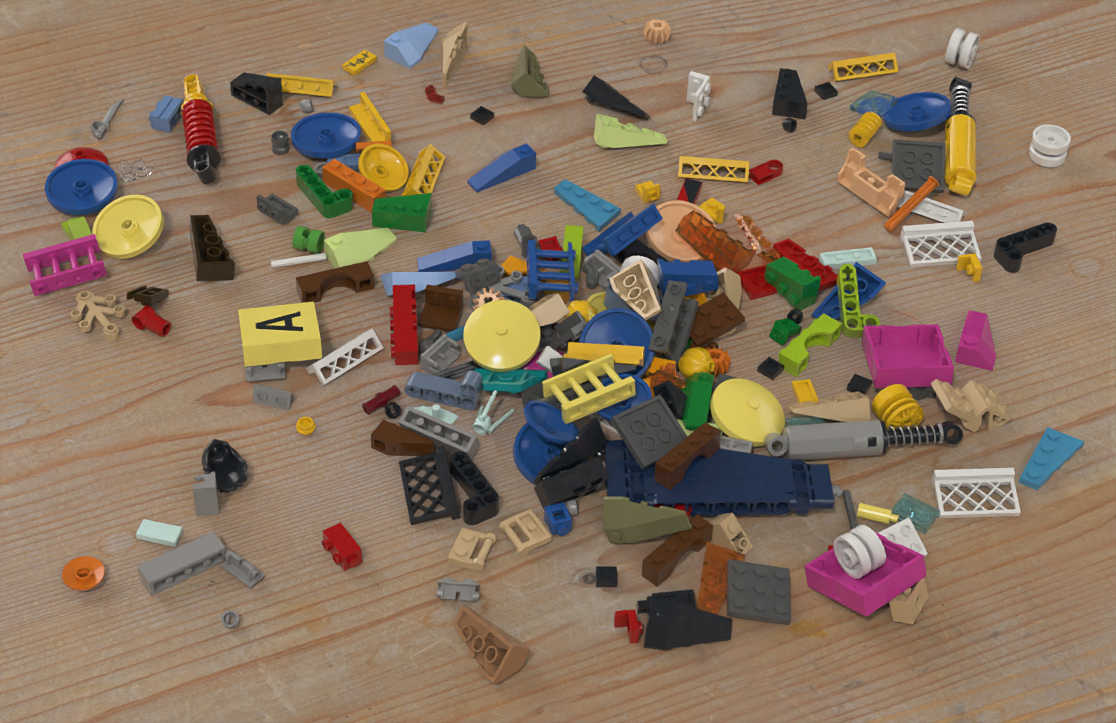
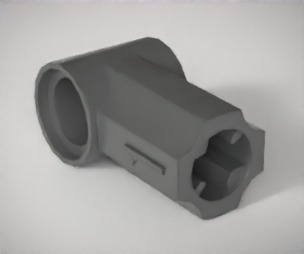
[514,224,537,258]

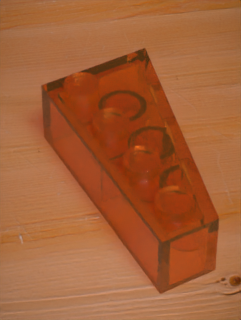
[675,210,756,273]

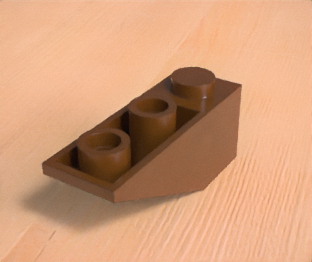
[371,420,435,456]

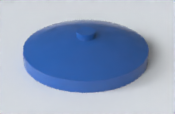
[883,92,952,131]
[291,113,361,158]
[45,159,118,215]
[579,308,656,379]
[513,423,580,486]

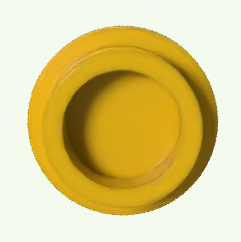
[296,417,316,435]

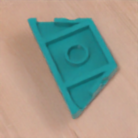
[475,368,548,394]

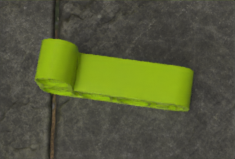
[837,264,880,338]

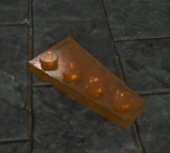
[734,212,780,263]
[696,542,745,615]

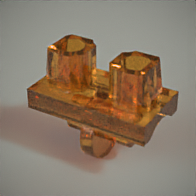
[647,363,687,390]

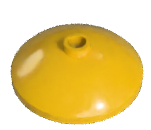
[358,144,409,192]

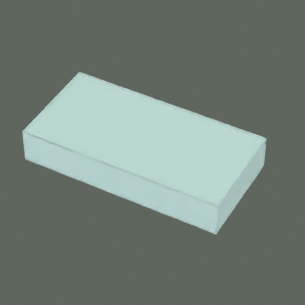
[136,519,183,547]

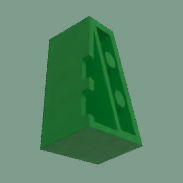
[372,193,432,233]
[764,256,821,310]

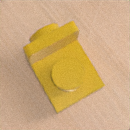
[635,181,661,203]
[956,253,982,282]

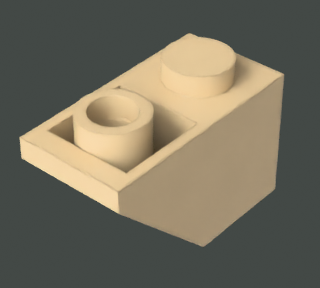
[709,513,753,559]

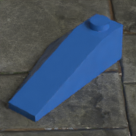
[467,143,536,193]
[417,240,492,272]
[811,262,886,320]

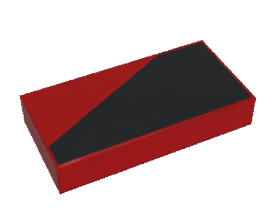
[676,178,703,205]

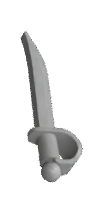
[90,99,123,139]

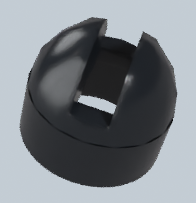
[782,118,797,133]
[787,308,803,324]
[384,402,401,418]

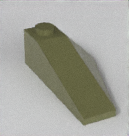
[511,45,549,97]
[603,496,692,544]

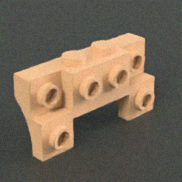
[837,148,905,217]

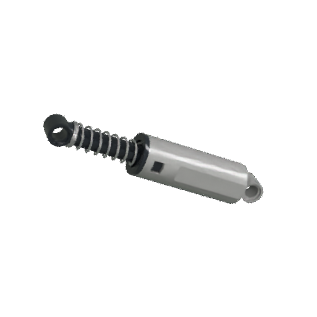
[764,420,963,460]

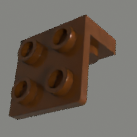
[418,284,463,331]

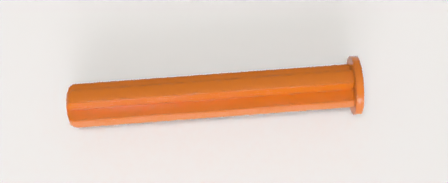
[884,176,939,232]

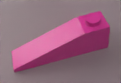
[955,310,996,371]

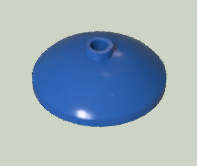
[594,374,652,422]
[524,400,578,444]

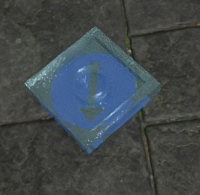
[850,90,898,116]

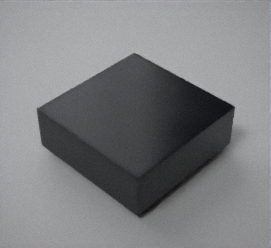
[814,82,838,100]
[470,106,494,126]
[757,357,784,380]
[846,374,872,395]
[595,566,617,587]

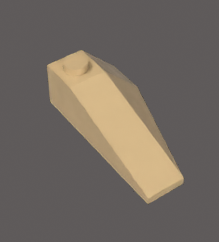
[442,22,468,88]
[609,259,662,320]
[704,267,742,339]
[528,293,570,327]
[788,391,871,422]

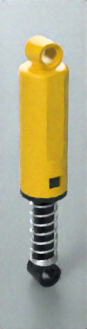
[945,77,977,196]

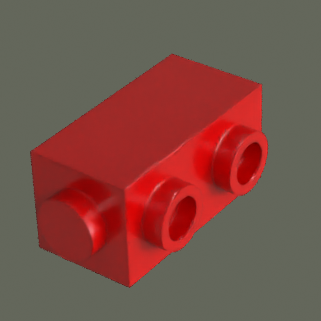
[321,522,362,571]

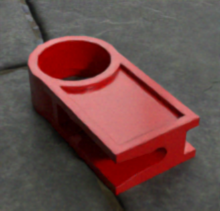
[748,160,783,185]

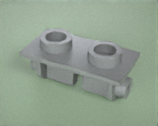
[245,362,285,382]
[252,384,295,410]
[221,550,265,588]
[437,578,480,602]

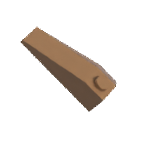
[453,605,531,684]

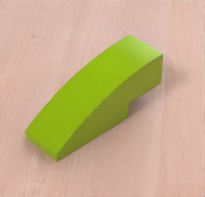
[561,225,584,279]

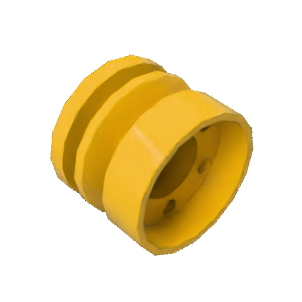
[871,384,924,429]

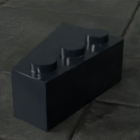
[772,68,808,120]

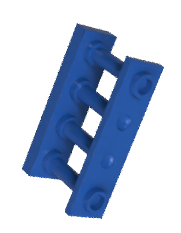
[582,203,663,256]
[526,240,578,301]

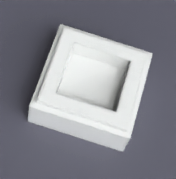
[536,346,563,373]

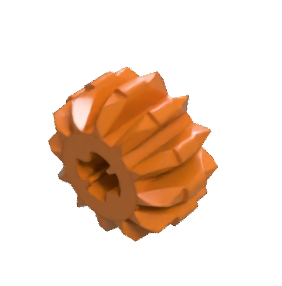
[706,346,731,378]

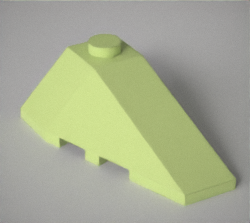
[594,114,668,148]
[324,228,397,268]

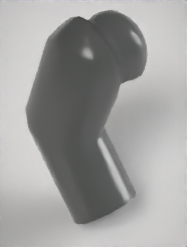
[582,262,599,289]

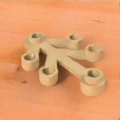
[70,291,125,341]

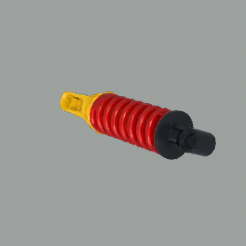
[181,74,220,184]

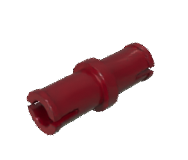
[362,385,401,415]

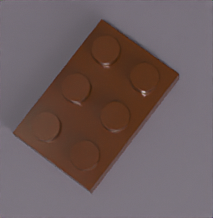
[689,292,745,347]

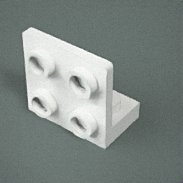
[686,71,711,122]
[878,518,927,556]

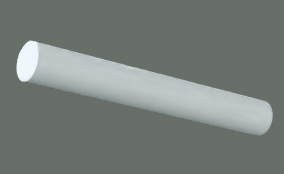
[271,253,326,268]

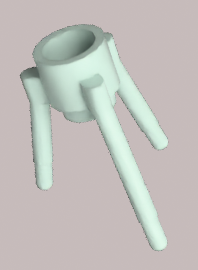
[472,390,514,435]

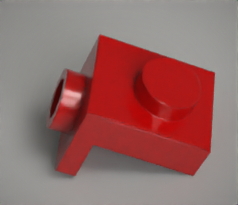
[538,236,563,261]
[613,609,643,644]

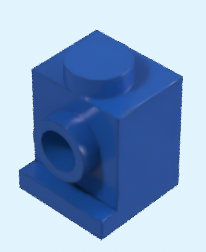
[544,502,572,536]

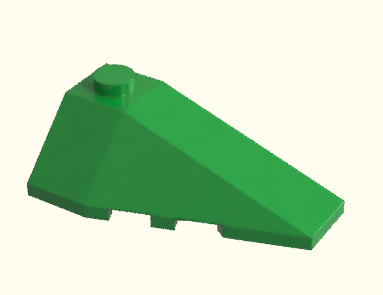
[676,372,714,430]

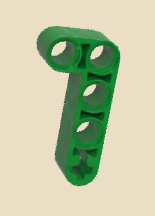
[296,165,353,219]

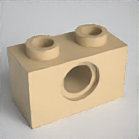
[889,578,929,624]

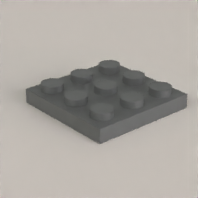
[891,139,946,193]
[611,395,687,470]
[727,559,791,625]

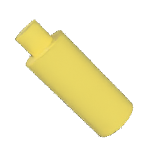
[857,503,899,525]

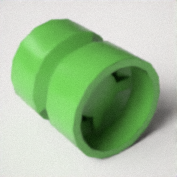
[292,226,325,254]

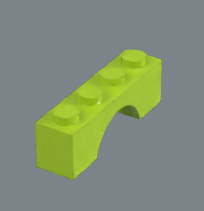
[778,313,842,377]

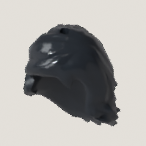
[201,439,248,493]

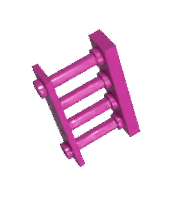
[23,234,107,296]

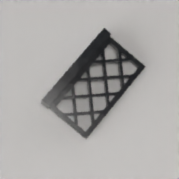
[399,446,460,525]

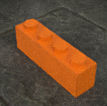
[322,159,386,213]

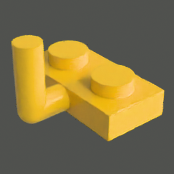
[698,197,725,224]

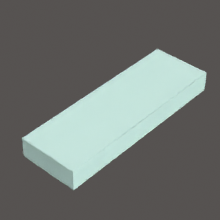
[819,247,877,269]

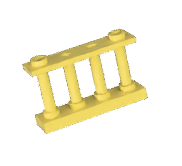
[542,353,636,424]

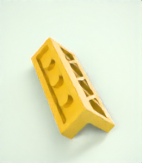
[828,52,899,82]
[266,73,337,97]
[349,92,391,142]
[402,144,445,196]
[678,156,750,183]
[563,342,645,367]

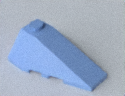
[384,23,439,69]
[381,272,457,296]

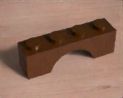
[296,261,374,303]
[654,422,721,490]
[642,514,713,587]

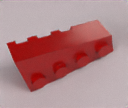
[390,284,418,365]

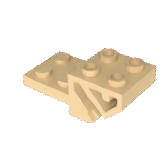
[931,379,1011,432]

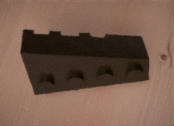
[189,215,235,281]

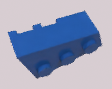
[657,259,718,298]

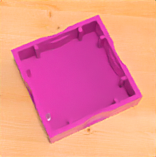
[862,324,954,388]
[804,532,927,617]

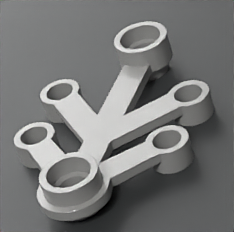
[476,265,536,307]

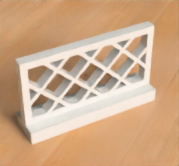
[900,221,982,267]
[931,468,1021,518]

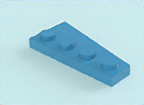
[554,179,621,232]
[1019,427,1085,490]

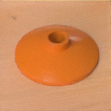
[62,556,105,591]

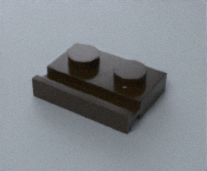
[127,285,169,306]

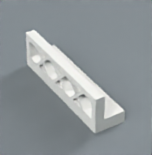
[897,190,967,223]
[306,329,384,386]

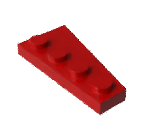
[773,238,837,292]

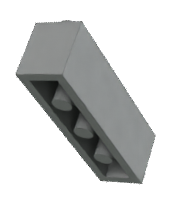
[398,406,480,460]
[138,532,226,596]

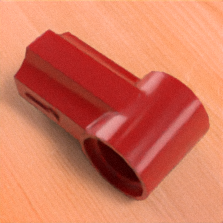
[131,305,171,337]

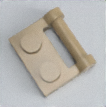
[499,509,551,557]
[448,527,497,571]

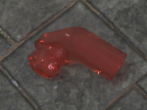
[425,85,445,104]

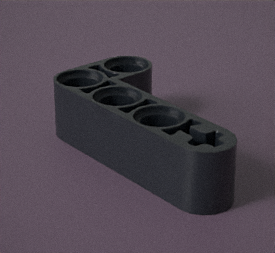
[993,222,1057,273]
[450,451,499,525]

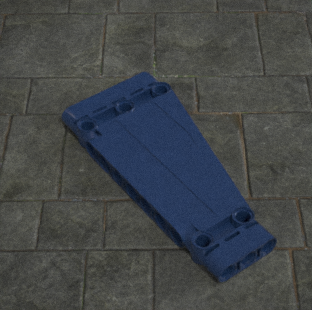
[604,440,834,516]

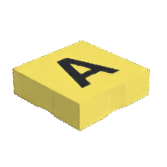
[238,302,322,367]

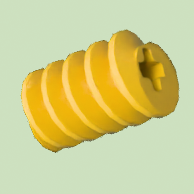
[848,112,882,148]

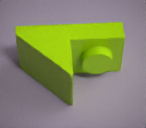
[61,216,92,240]

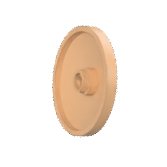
[646,201,718,263]

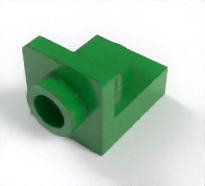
[769,318,802,345]

